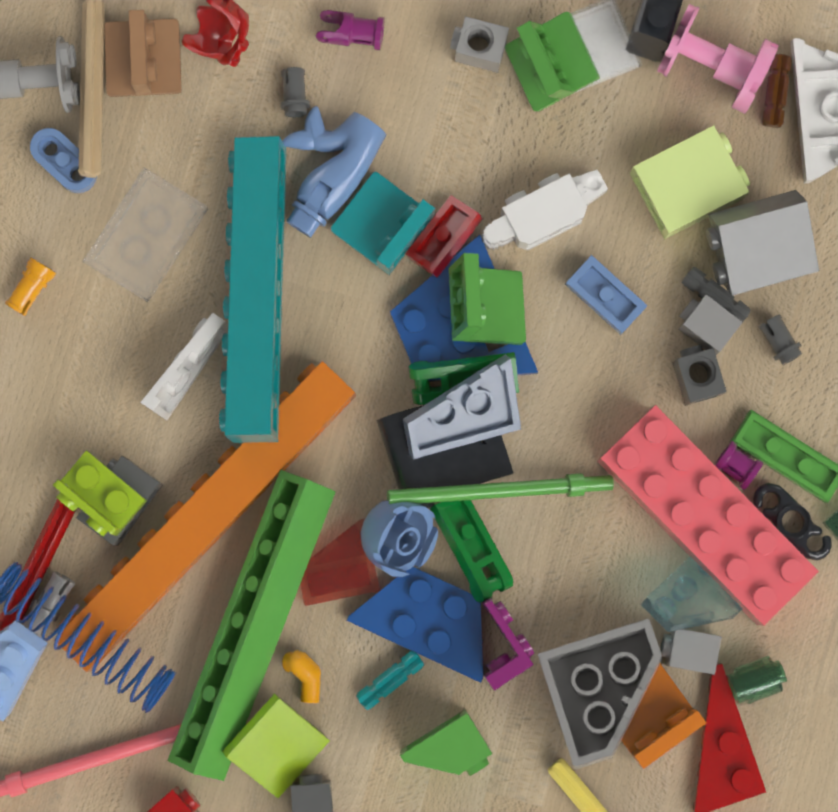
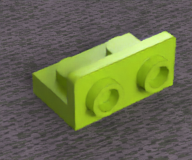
[53,450,147,537]

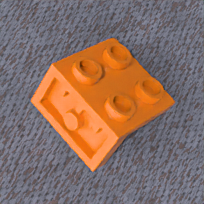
[621,663,707,769]

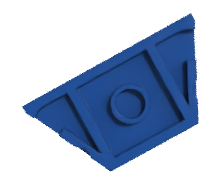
[347,567,483,683]

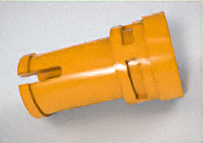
[5,257,57,316]

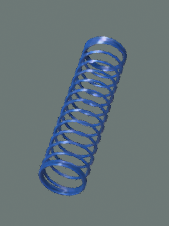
[0,562,176,713]

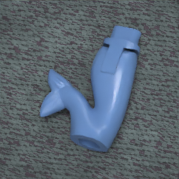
[282,106,386,238]

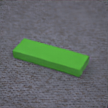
[729,410,838,503]

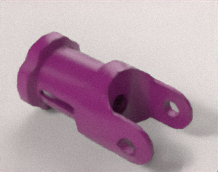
[316,10,385,50]

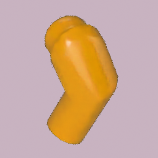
[282,650,321,703]

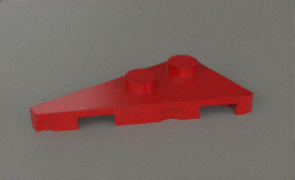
[693,663,766,812]

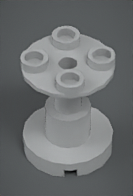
[0,36,80,113]

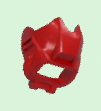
[182,0,249,67]

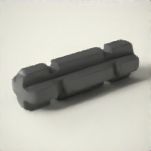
[682,267,751,322]

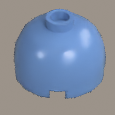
[361,500,438,577]

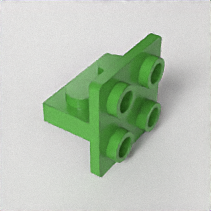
[505,11,600,112]

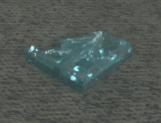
[640,557,743,632]

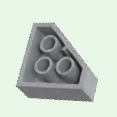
[538,618,662,770]

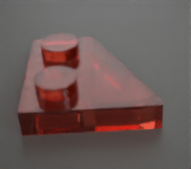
[300,519,380,606]

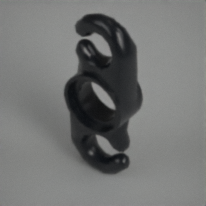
[753,483,832,561]

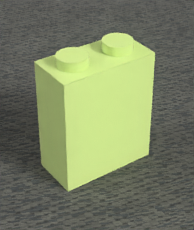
[630,126,750,239]

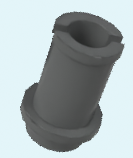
[280,67,310,118]
[759,314,802,365]

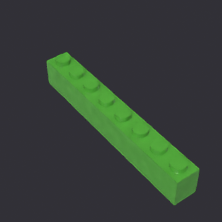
[167,470,336,781]

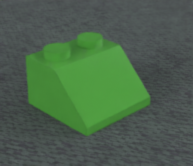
[400,709,492,776]

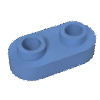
[30,128,97,193]

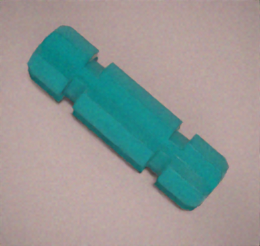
[356,651,424,710]

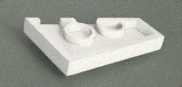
[140,313,228,420]

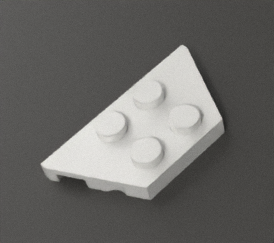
[791,38,838,184]

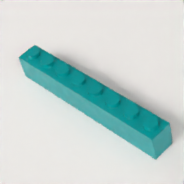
[219,136,286,443]

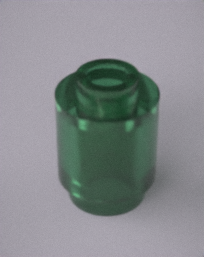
[726,656,787,705]

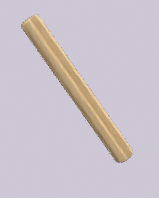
[78,0,105,178]

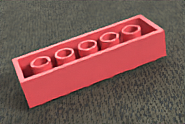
[597,405,819,626]

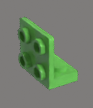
[449,253,526,345]

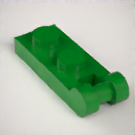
[408,352,519,405]
[430,500,514,603]

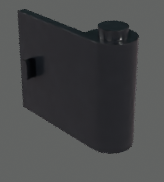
[377,405,514,509]

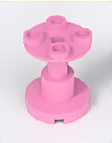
[657,4,779,114]

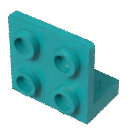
[331,172,435,275]

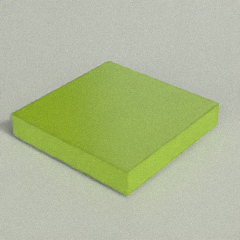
[222,693,330,798]

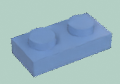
[565,255,647,335]

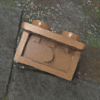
[104,10,182,97]

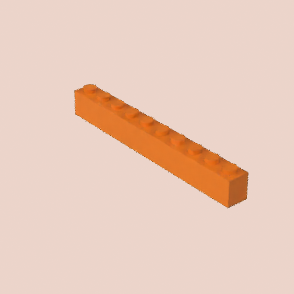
[54,361,356,672]

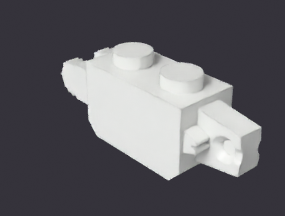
[482,170,608,250]

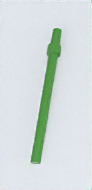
[387,473,614,504]

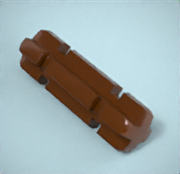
[762,54,792,128]

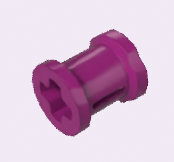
[714,441,763,490]

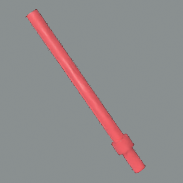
[0,724,181,797]

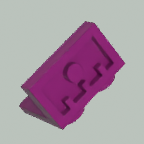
[482,598,535,691]

